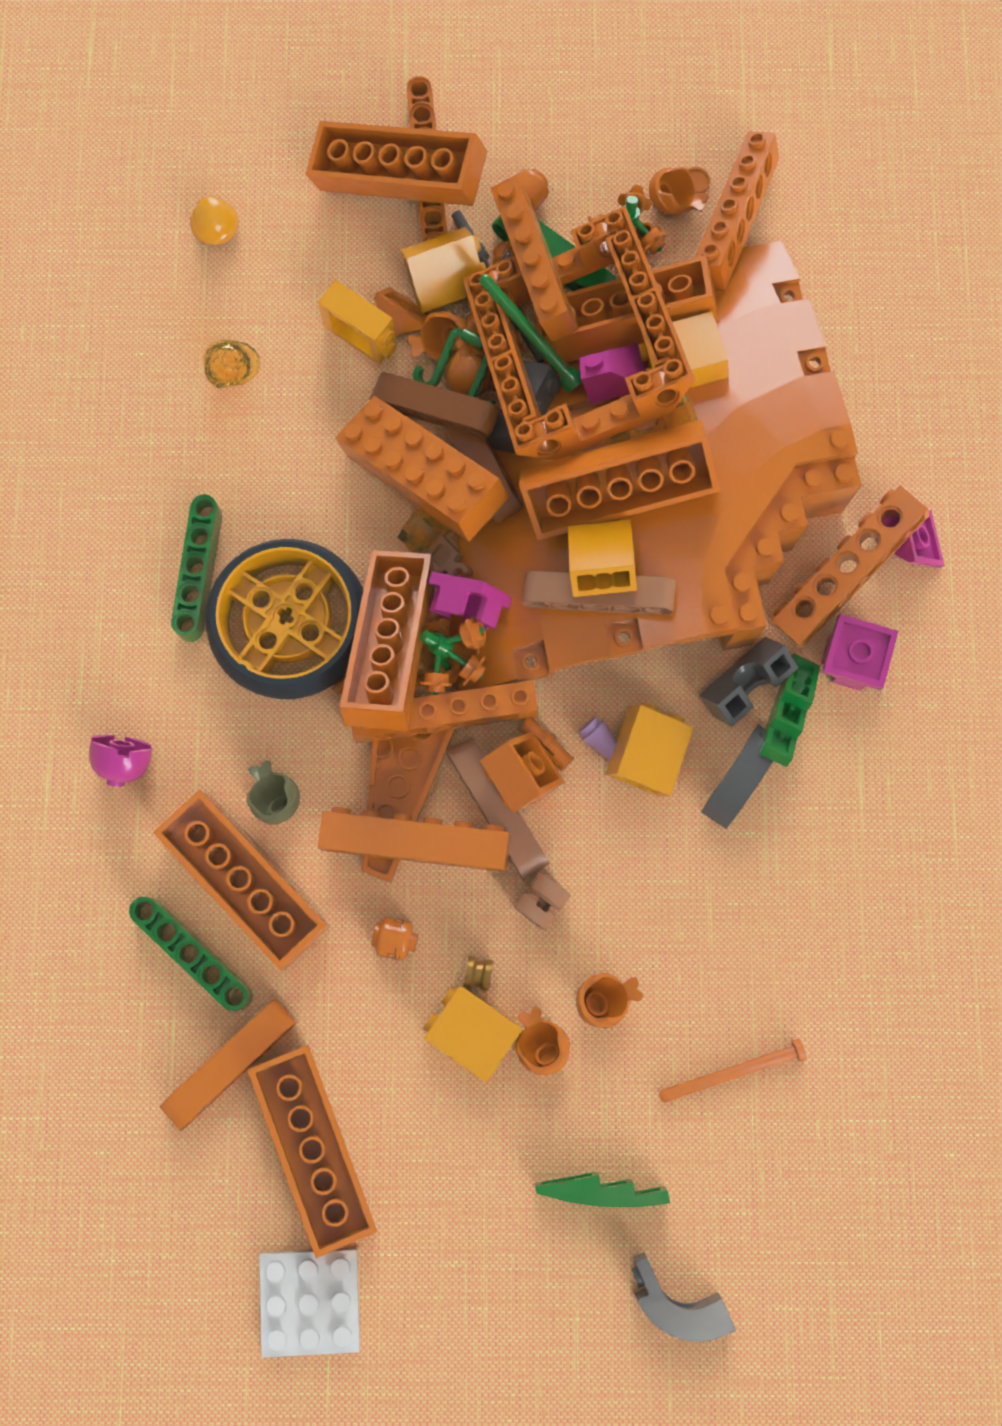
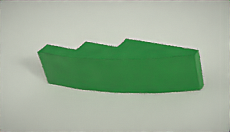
[759,653,820,767]
[535,1171,670,1207]

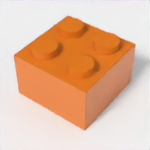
[480,731,565,813]

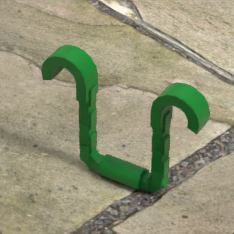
[413,327,496,405]

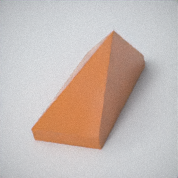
[374,287,429,336]

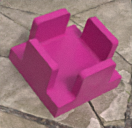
[429,572,513,629]
[821,614,899,691]

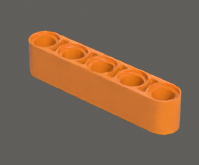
[159,999,297,1131]

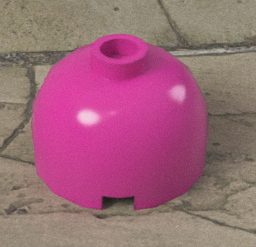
[89,735,152,787]

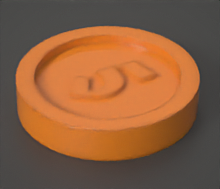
[687,167,710,193]

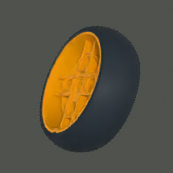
[205,539,363,699]

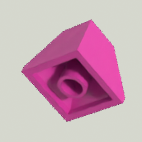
[579,343,646,404]
[875,510,945,568]

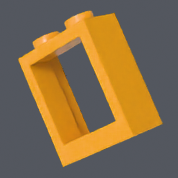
[318,279,397,365]

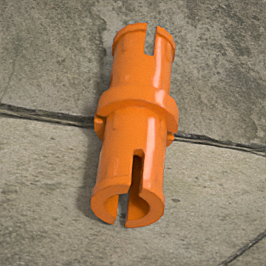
[518,717,574,772]

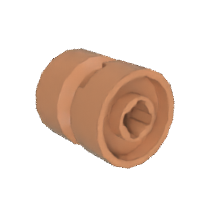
[514,872,571,931]

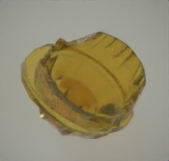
[203,339,261,388]

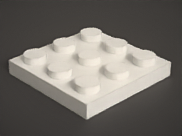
[259,1248,361,1358]

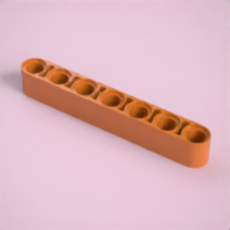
[406,76,447,242]

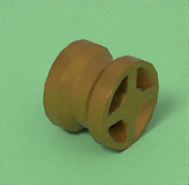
[464,956,494,991]

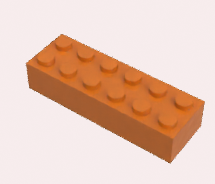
[305,121,488,206]
[535,255,720,365]
[335,395,509,542]
[519,419,720,541]
[339,550,435,731]
[153,789,330,970]
[247,1045,378,1258]

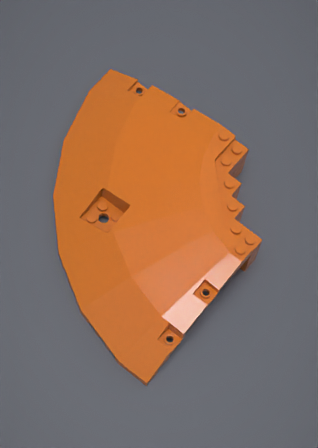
[449,241,862,691]

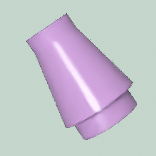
[579,716,617,761]

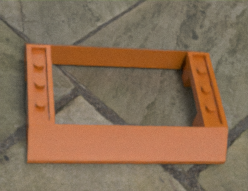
[462,206,695,460]

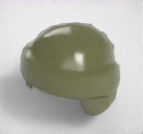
[247,760,300,825]

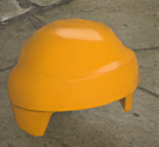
[190,196,239,245]

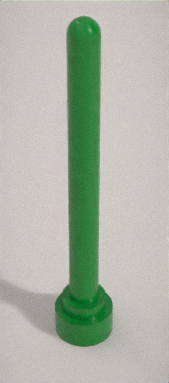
[479,274,582,394]

